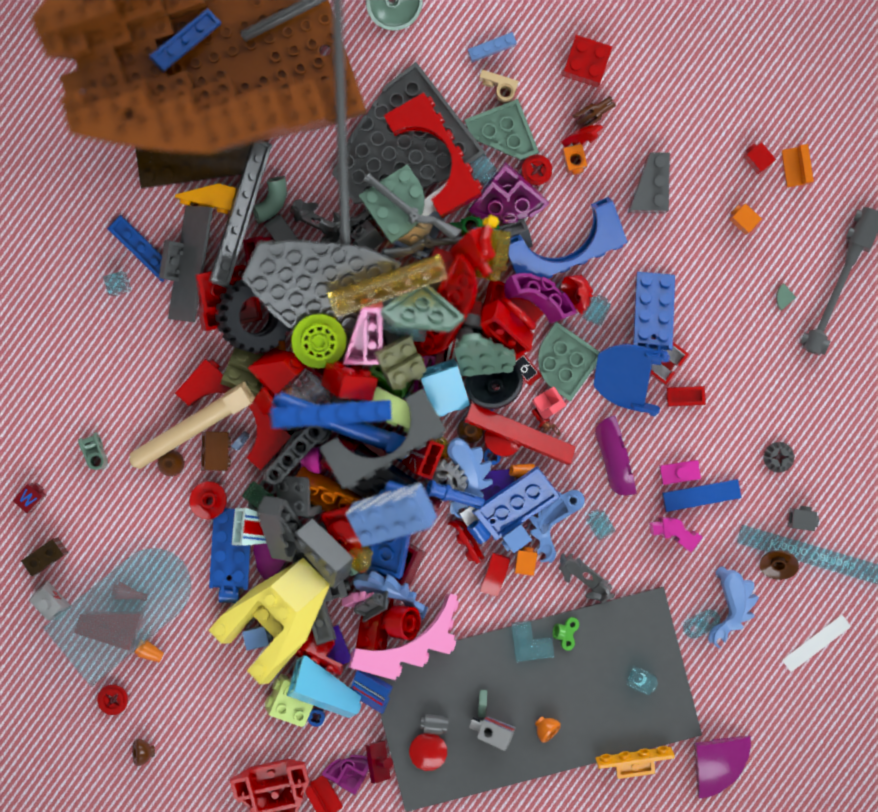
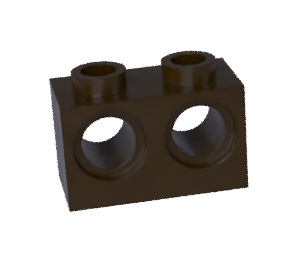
[21,537,69,577]

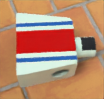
[232,508,267,545]

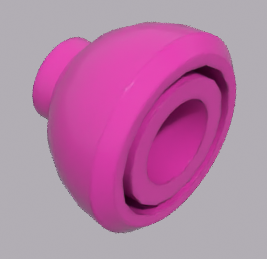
[300,447,322,474]

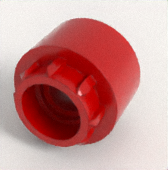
[382,605,421,640]

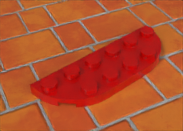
[412,253,477,356]

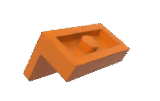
[781,144,814,188]

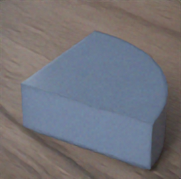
[231,431,250,451]

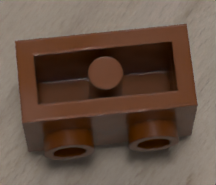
[201,431,231,471]

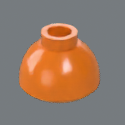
[535,716,561,743]

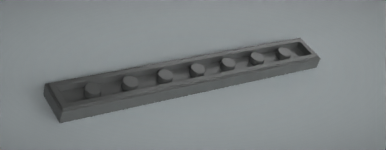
[209,141,272,288]

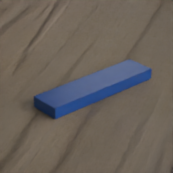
[149,8,221,72]
[107,215,166,282]
[662,479,742,512]

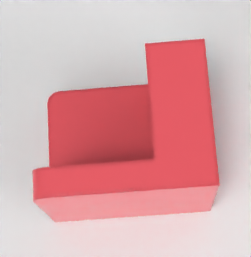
[532,386,566,419]

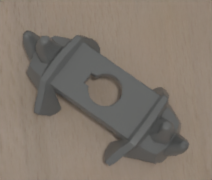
[290,199,340,241]
[559,553,615,603]

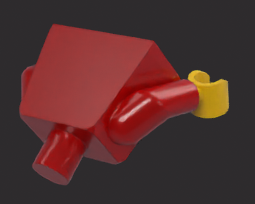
[450,215,498,278]

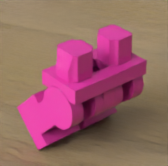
[649,517,703,552]

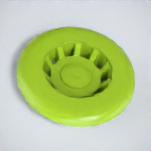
[292,314,346,368]

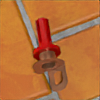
[532,408,560,436]

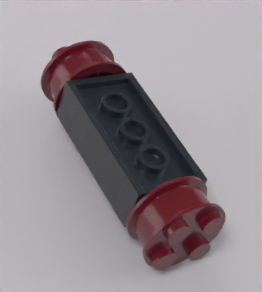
[319,434,442,532]

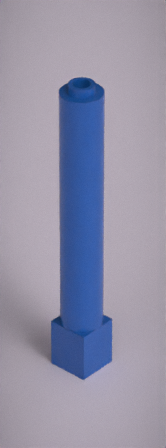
[272,392,407,458]

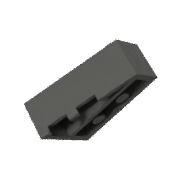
[257,496,304,562]

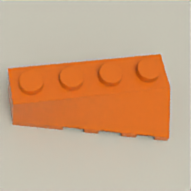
[297,466,364,511]

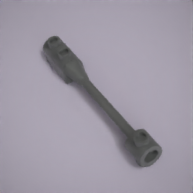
[800,207,878,355]

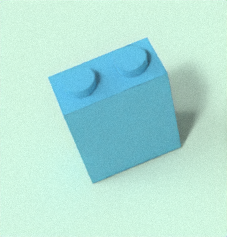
[421,358,470,417]

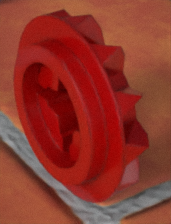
[522,155,552,185]
[97,684,129,715]

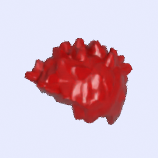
[561,274,593,314]

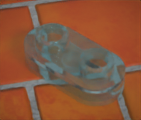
[683,609,720,638]

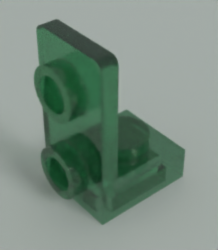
[242,481,277,508]

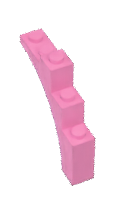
[348,594,459,680]

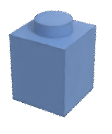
[501,524,532,553]
[242,625,273,651]

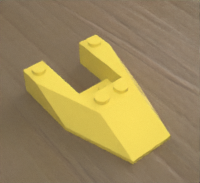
[209,558,330,684]

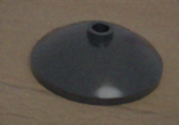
[466,363,523,409]

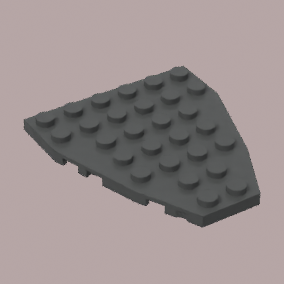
[332,62,485,205]
[242,240,401,366]

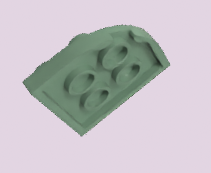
[359,165,425,244]
[538,322,600,402]

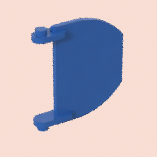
[593,344,670,416]

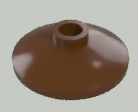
[760,551,799,580]

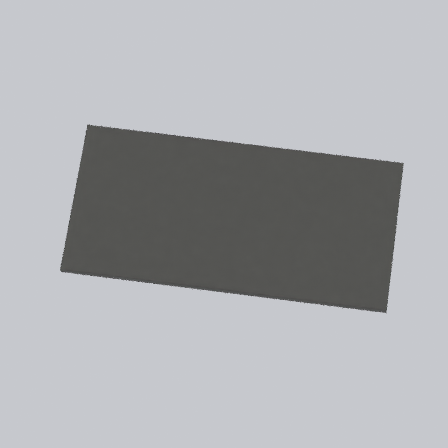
[373,586,702,812]

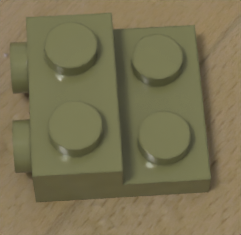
[374,334,427,390]
[220,348,265,397]

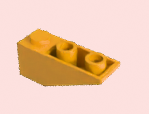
[175,183,237,215]

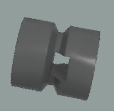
[456,313,483,340]

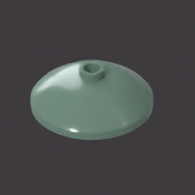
[366,0,423,31]

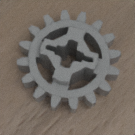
[426,459,467,501]

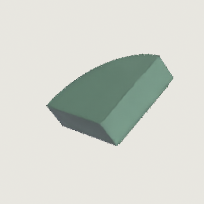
[777,283,796,310]
[478,690,487,717]

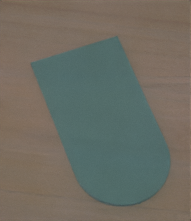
[43,548,191,687]

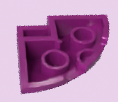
[468,162,549,224]
[694,736,751,799]

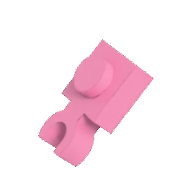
[342,591,374,607]

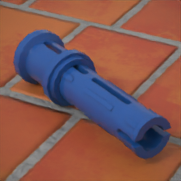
[426,479,484,510]

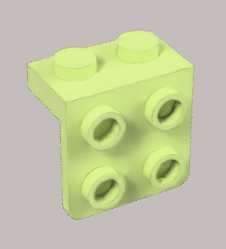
[265,673,314,727]

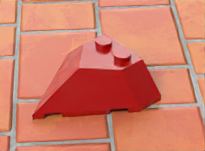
[229,759,310,812]

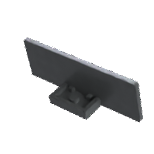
[159,206,213,322]

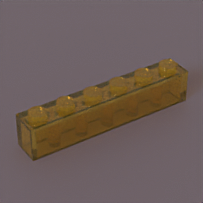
[327,254,448,317]

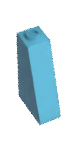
[287,656,361,718]

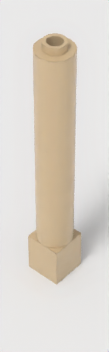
[129,382,255,469]

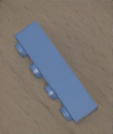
[468,32,517,63]

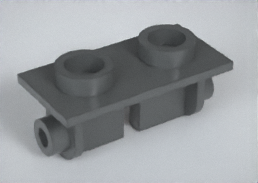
[354,591,388,622]

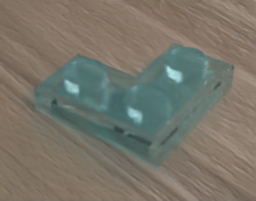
[511,620,555,662]

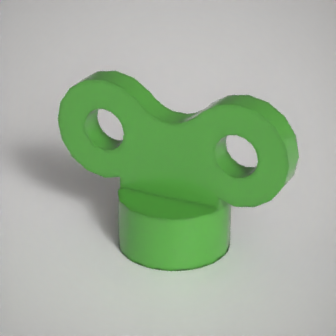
[552,617,579,651]

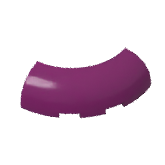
[505,273,577,324]
[595,415,637,496]

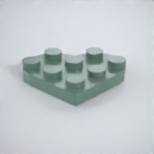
[455,334,516,376]

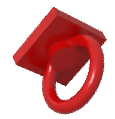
[499,297,543,330]

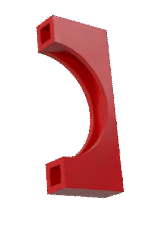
[384,92,483,219]
[175,359,292,470]

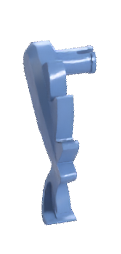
[447,437,493,518]
[529,490,585,563]
[708,566,759,648]
[353,567,428,619]

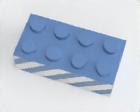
[346,483,437,547]

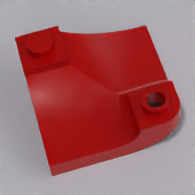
[195,264,263,331]

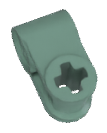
[78,432,108,470]

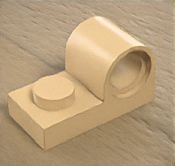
[479,70,519,104]

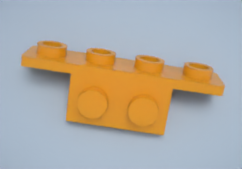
[596,746,675,779]

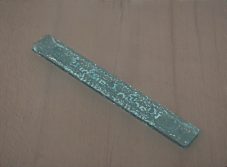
[736,525,878,584]

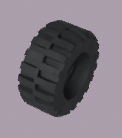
[215,280,291,353]

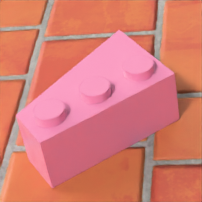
[343,301,382,365]

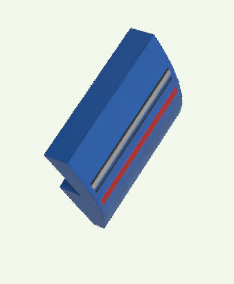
[351,670,393,714]

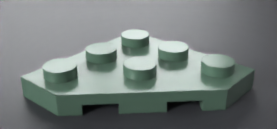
[464,99,539,160]
[380,280,464,332]

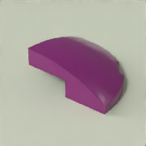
[253,543,286,580]
[321,755,369,796]

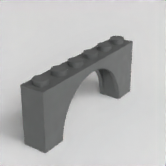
[320,389,446,489]

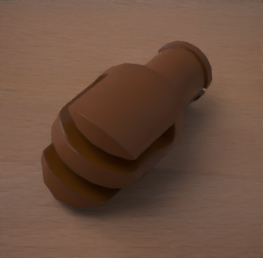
[572,96,616,128]

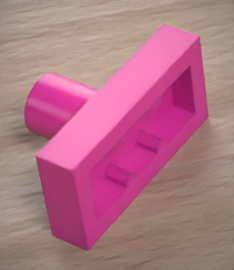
[659,460,701,485]

